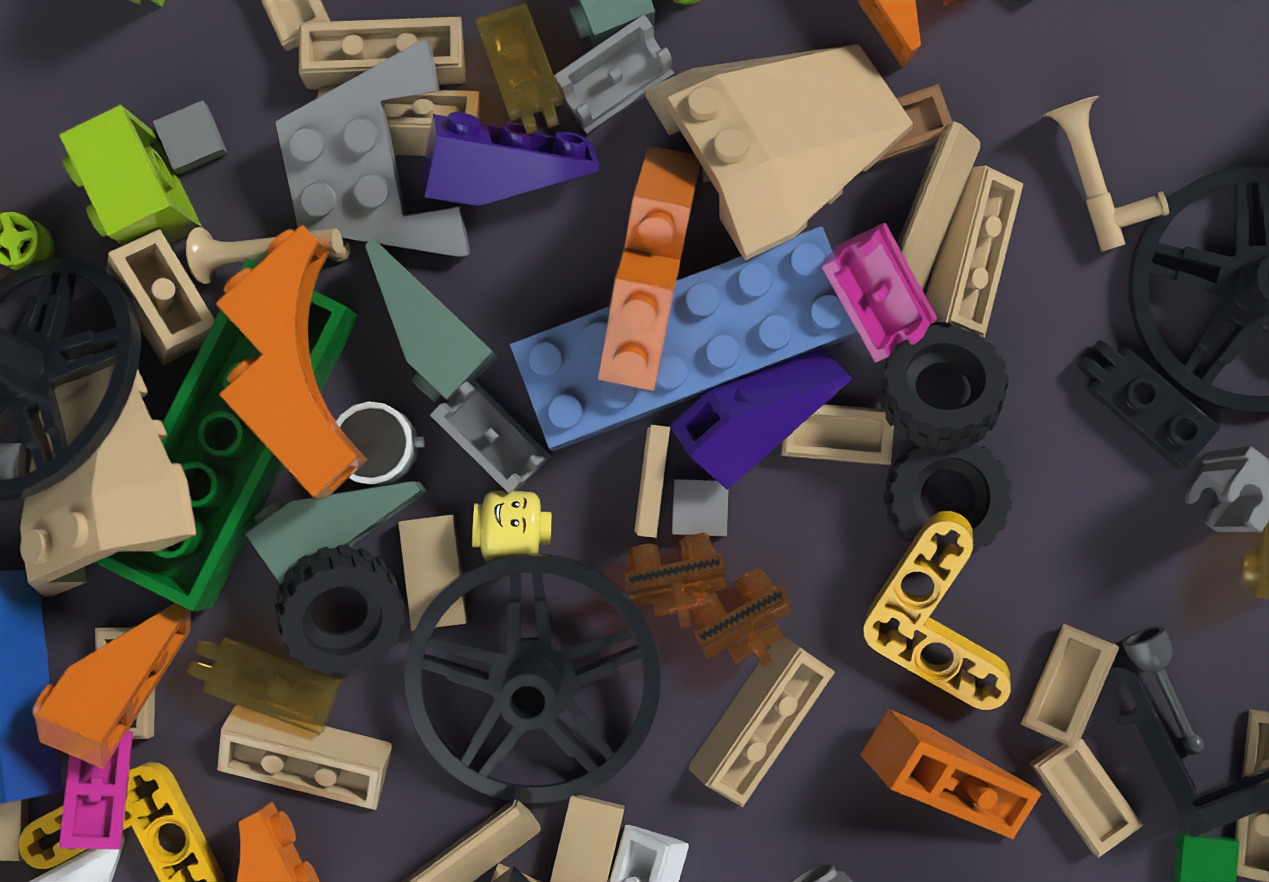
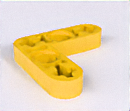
[863,511,1011,710]
[18,762,225,882]

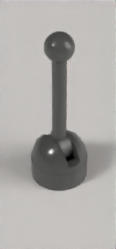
[1122,626,1204,755]

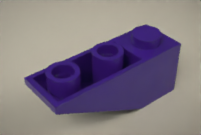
[421,112,600,206]
[670,347,852,490]

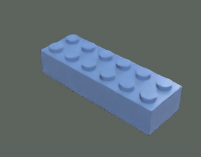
[510,226,858,452]

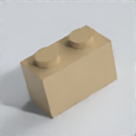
[106,229,215,366]

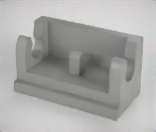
[554,14,674,136]
[430,380,552,494]
[1185,446,1269,532]

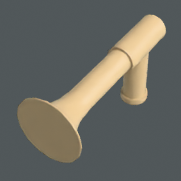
[1042,96,1169,252]
[186,227,351,284]

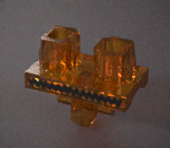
[624,532,727,629]
[690,567,793,667]

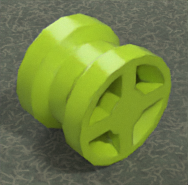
[0,212,54,270]

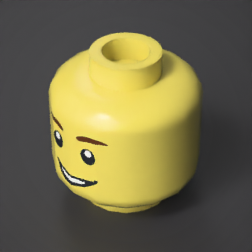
[472,490,552,561]

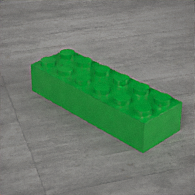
[94,258,359,612]

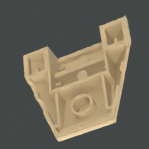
[645,44,913,261]
[20,352,196,597]

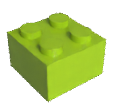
[59,104,203,247]

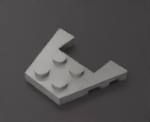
[275,40,470,257]

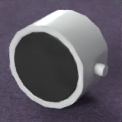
[336,402,425,486]

